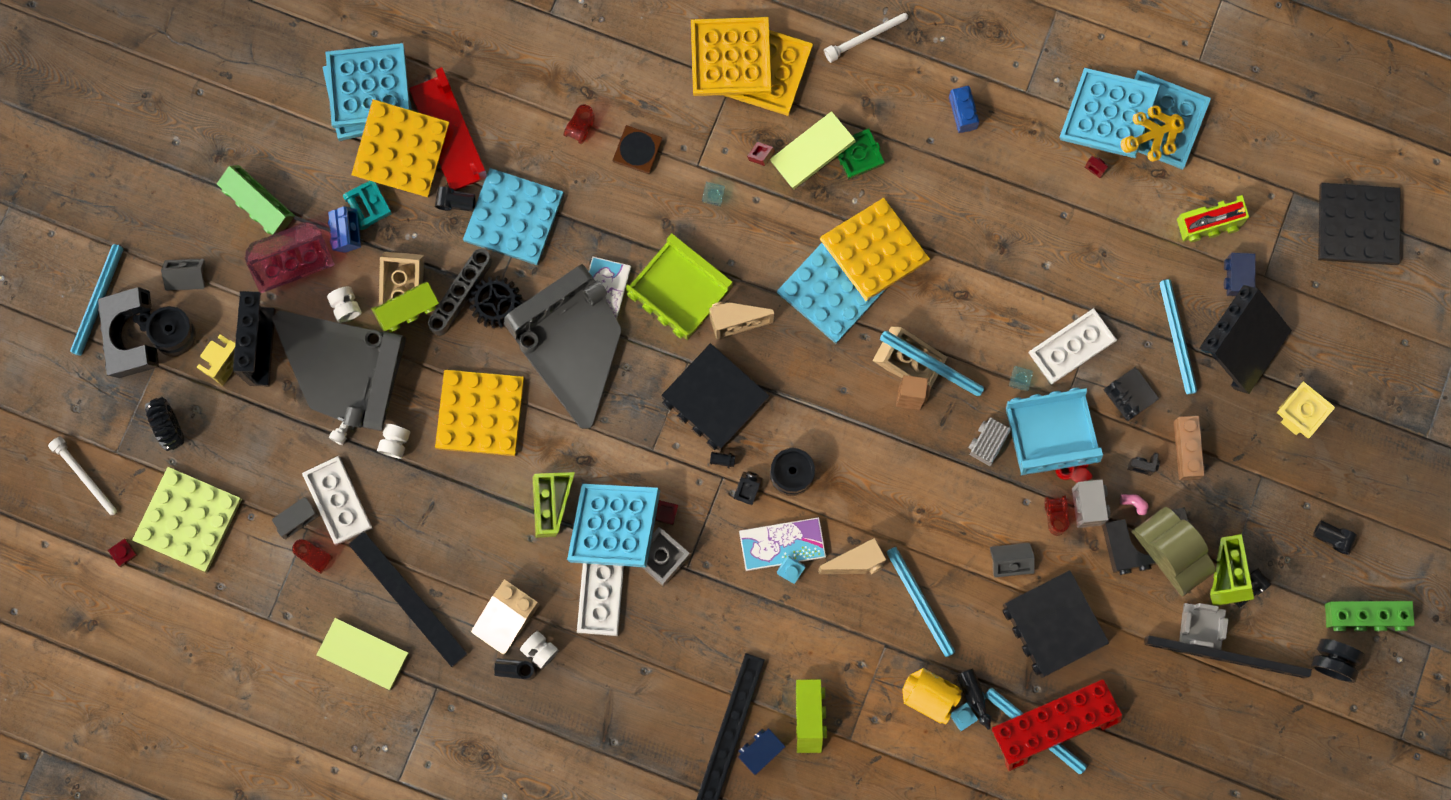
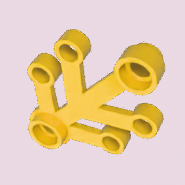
[1121,105,1184,162]

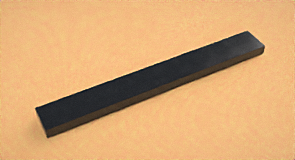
[348,531,468,668]
[1144,636,1312,678]
[696,653,765,800]

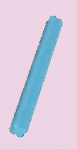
[70,244,123,356]
[1160,280,1197,394]
[880,331,984,396]
[887,547,955,657]
[985,688,1087,774]

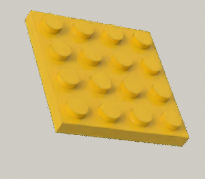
[691,17,771,96]
[724,30,813,116]
[351,99,449,198]
[820,198,930,301]
[435,370,524,456]

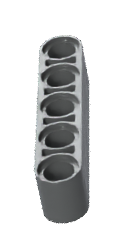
[428,248,492,336]

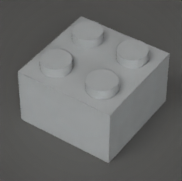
[1072,480,1110,528]
[641,527,690,587]

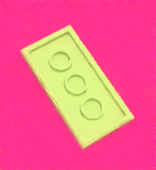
[770,111,856,190]
[317,618,409,690]

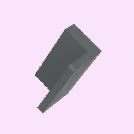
[161,259,205,291]
[272,497,319,540]
[990,543,1034,578]

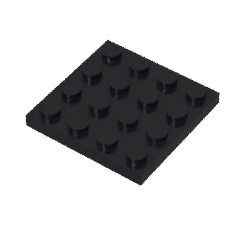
[1318,183,1400,265]

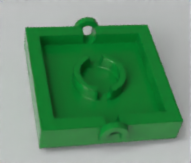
[837,128,885,180]

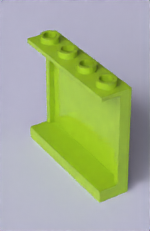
[626,233,733,340]

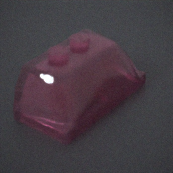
[245,222,335,293]

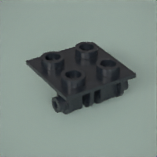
[1103,367,1159,422]

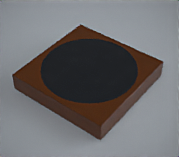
[613,125,663,174]

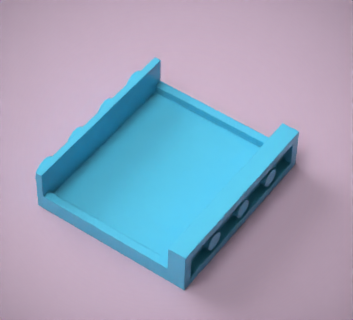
[1006,388,1103,475]

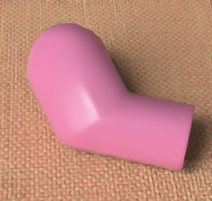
[1120,495,1149,515]

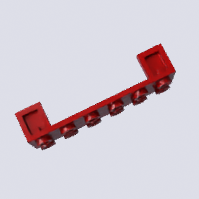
[409,67,487,191]
[992,680,1122,771]

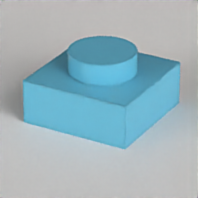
[777,555,805,584]
[951,702,978,732]

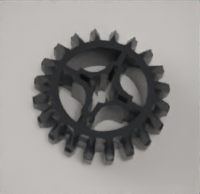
[469,276,523,329]
[145,397,184,451]

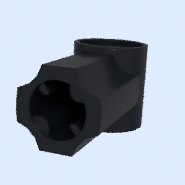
[434,187,476,212]
[1313,520,1358,555]
[1234,568,1272,608]
[494,658,537,680]

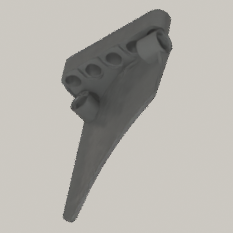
[504,264,621,429]
[272,311,406,431]

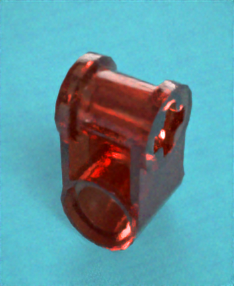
[563,104,595,144]
[1044,496,1069,536]
[292,539,333,574]

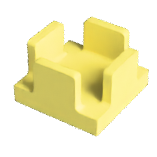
[197,335,235,386]
[1277,381,1335,438]

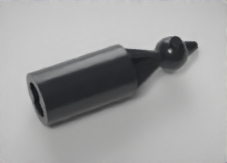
[956,668,991,730]

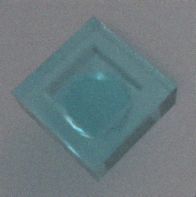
[702,182,725,207]
[1008,366,1033,391]

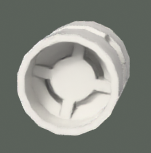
[327,286,362,323]
[377,424,411,459]
[520,630,559,669]

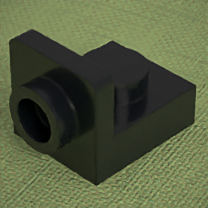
[1127,453,1161,476]
[733,471,762,505]

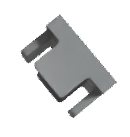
[1179,603,1228,650]

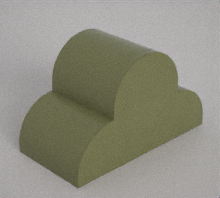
[1132,507,1216,597]

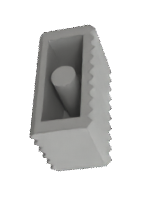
[968,418,1011,466]

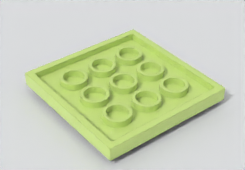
[132,467,242,573]

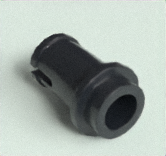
[710,452,736,469]

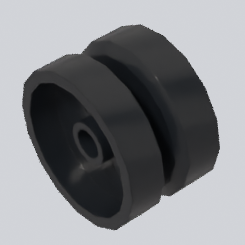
[146,306,196,356]
[770,448,815,496]
[1311,638,1365,683]

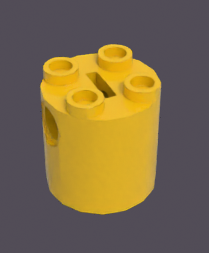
[903,668,962,724]

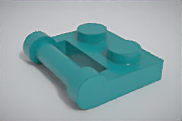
[343,181,392,230]

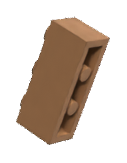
[896,375,931,410]
[1174,416,1204,481]

